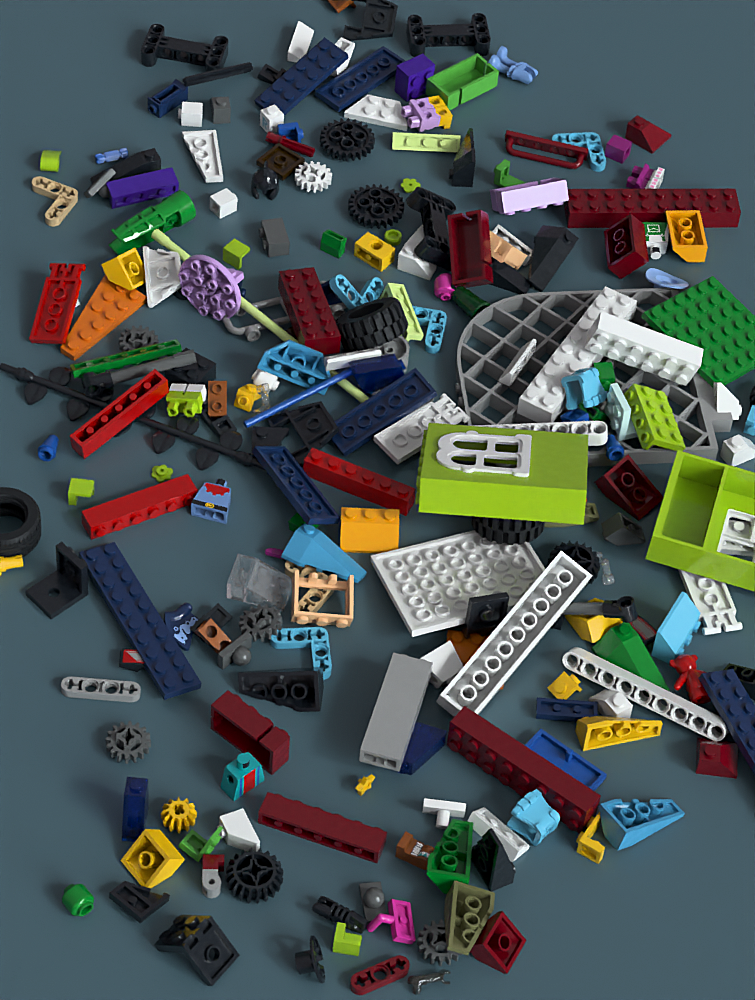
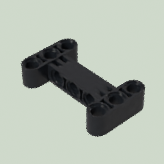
[406,13,491,57]
[141,24,228,72]
[406,187,456,271]

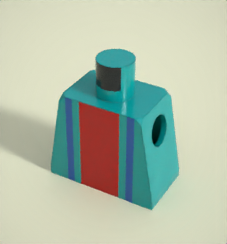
[220,752,265,801]

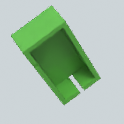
[426,53,499,110]

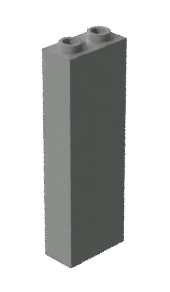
[359,652,433,772]

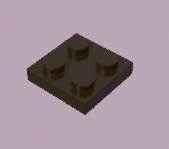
[256,143,305,181]

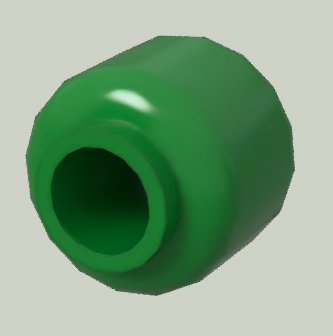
[62,884,94,916]

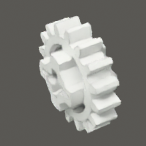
[295,161,332,193]

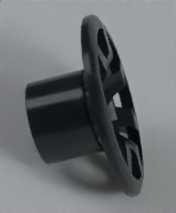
[295,935,325,983]

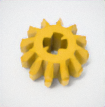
[161,796,197,834]

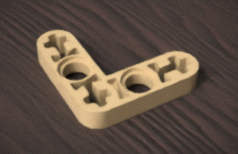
[32,176,78,227]
[285,560,334,613]

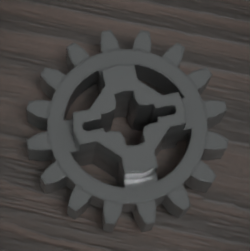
[119,325,159,352]
[239,604,283,642]
[106,721,151,764]
[417,919,462,966]

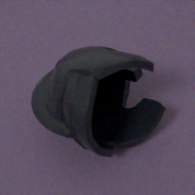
[251,161,279,200]

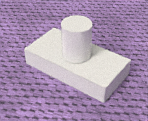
[422,798,466,829]

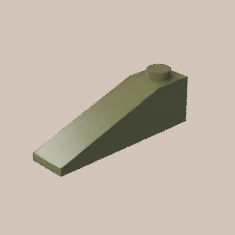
[444,880,495,956]

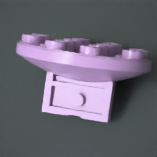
[178,255,244,321]

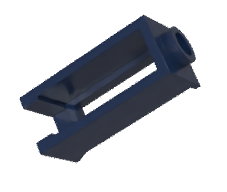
[147,79,188,118]

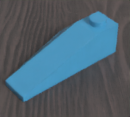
[281,523,367,583]
[599,799,685,851]

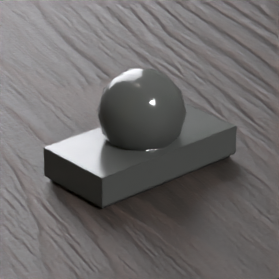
[84,168,116,198]
[218,632,252,670]
[359,881,387,925]

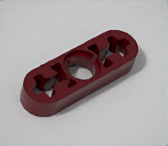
[350,955,410,995]

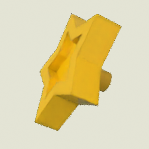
[355,774,375,796]

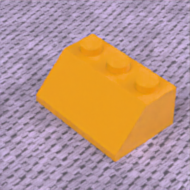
[665,210,708,262]
[340,507,399,554]

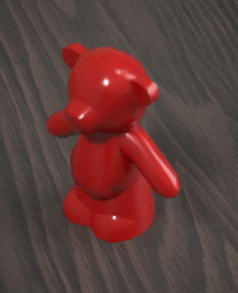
[669,654,711,705]

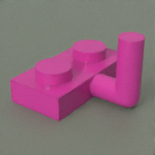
[366,899,416,944]

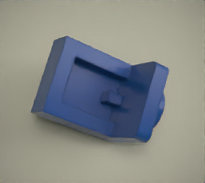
[277,122,304,143]

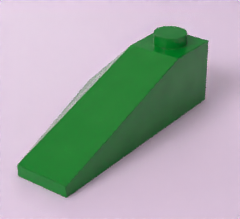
[591,622,670,697]
[426,819,473,894]

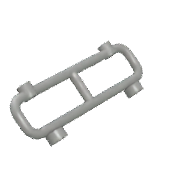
[222,281,352,342]

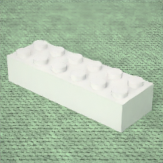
[584,311,704,386]

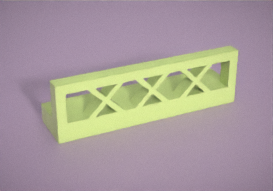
[392,132,461,153]
[380,283,424,342]

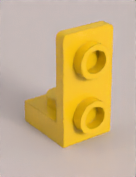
[576,812,605,864]

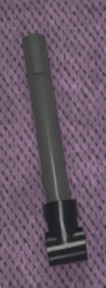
[81,349,197,397]
[561,596,638,623]

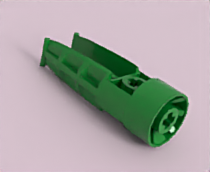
[109,190,196,255]

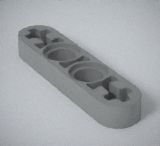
[61,676,141,702]

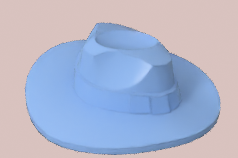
[645,268,689,289]

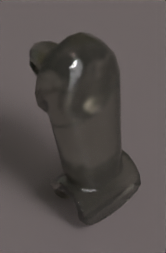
[407,969,451,995]

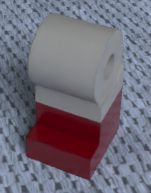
[202,854,224,898]

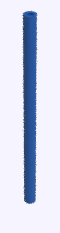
[243,366,358,428]

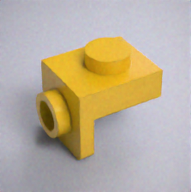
[234,384,263,412]
[548,671,583,700]

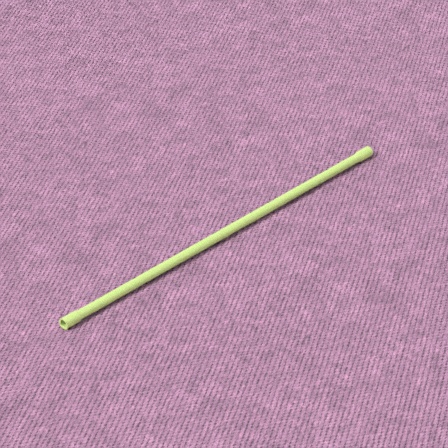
[151,229,369,403]

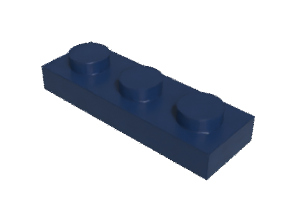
[536,697,598,722]

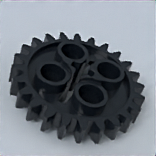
[320,118,375,161]
[348,184,404,229]

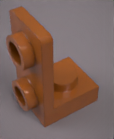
[208,381,227,417]

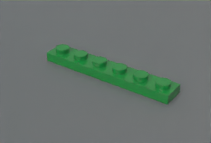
[70,339,182,378]

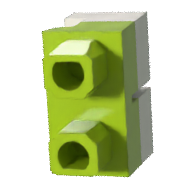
[166,383,208,417]

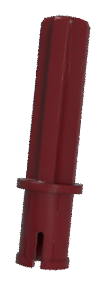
[265,131,315,157]

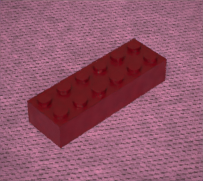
[278,267,341,355]

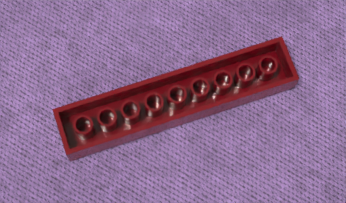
[564,188,741,228]

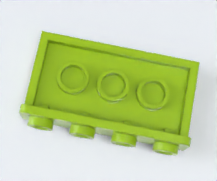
[624,383,686,451]

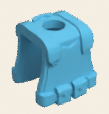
[561,367,607,410]
[506,789,560,846]

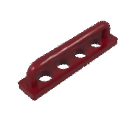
[505,130,588,169]

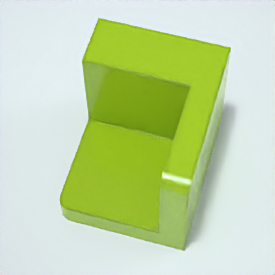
[223,238,250,270]
[68,478,95,506]
[333,922,362,956]

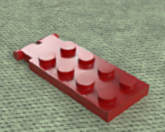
[29,263,86,344]

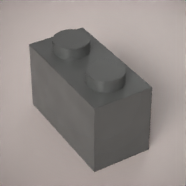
[258,218,290,257]

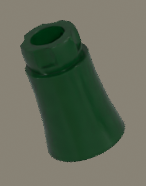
[451,286,491,320]

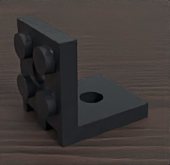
[26,542,89,619]
[459,592,509,639]
[154,915,240,986]

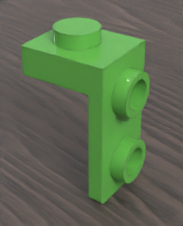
[494,159,525,187]
[178,826,223,862]

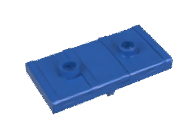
[525,729,607,791]

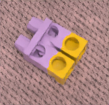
[401,95,453,132]

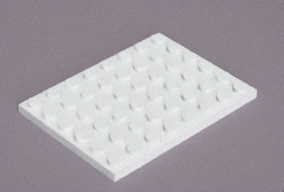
[371,530,545,637]

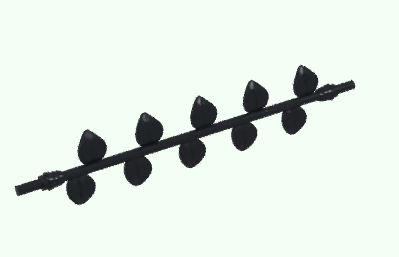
[0,363,265,471]

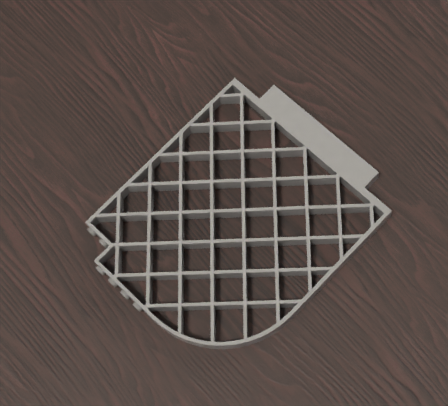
[455,288,733,468]

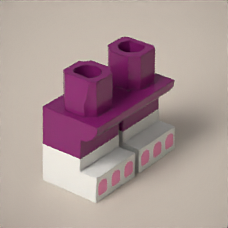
[626,163,665,189]

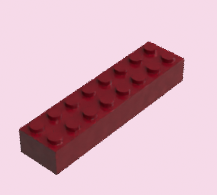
[447,706,601,834]

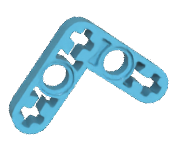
[552,132,606,172]
[329,274,384,310]
[412,306,447,354]
[270,627,332,680]

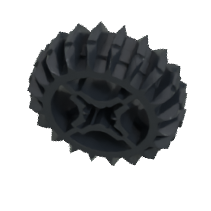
[548,540,600,588]
[225,847,283,904]

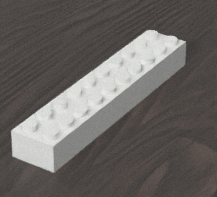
[517,286,637,423]
[436,551,592,717]

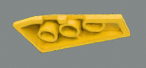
[575,716,663,751]

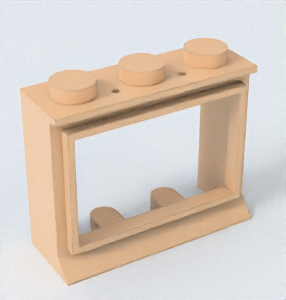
[490,231,528,270]
[291,570,354,628]

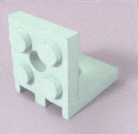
[604,383,638,441]

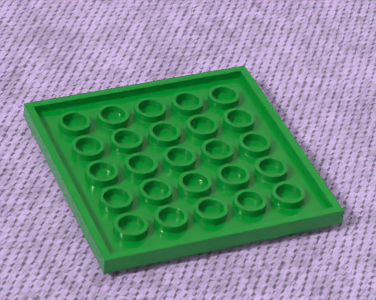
[641,276,755,387]

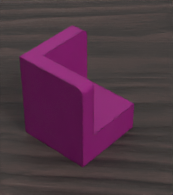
[605,135,632,164]

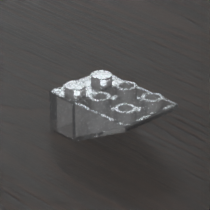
[226,553,292,612]

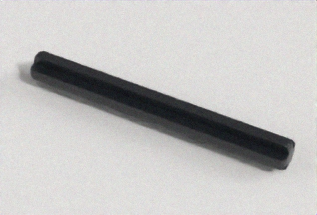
[182,62,253,87]

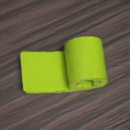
[40,150,61,172]

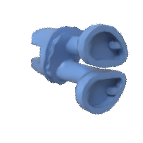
[488,46,538,84]

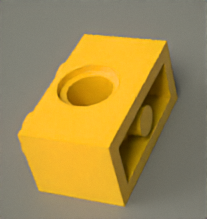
[354,232,395,272]

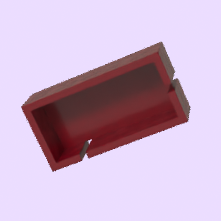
[447,209,493,288]
[210,690,290,775]

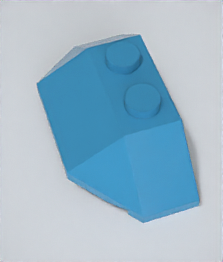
[257,340,331,395]

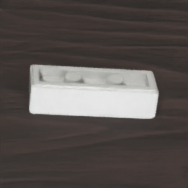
[287,21,314,62]
[492,224,533,267]
[498,338,536,386]
[323,348,381,371]
[467,807,530,862]

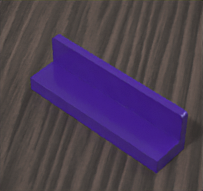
[106,167,179,209]

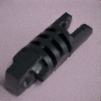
[312,896,368,934]

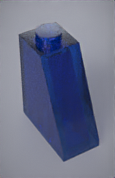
[348,354,406,396]
[397,722,447,775]
[122,777,149,842]

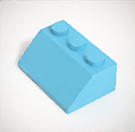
[651,591,701,664]

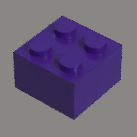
[394,54,435,102]

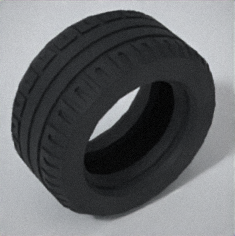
[0,487,41,557]

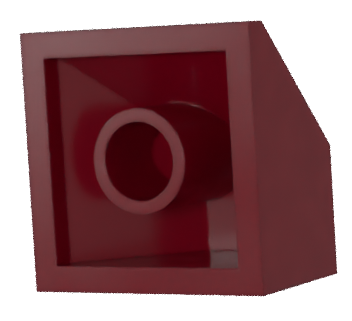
[625,115,671,154]
[696,737,738,779]
[470,911,527,974]

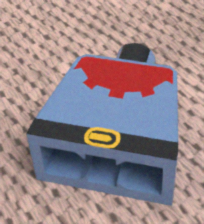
[191,479,231,524]

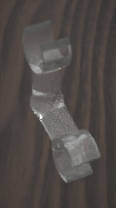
[253,383,271,414]
[596,551,615,585]

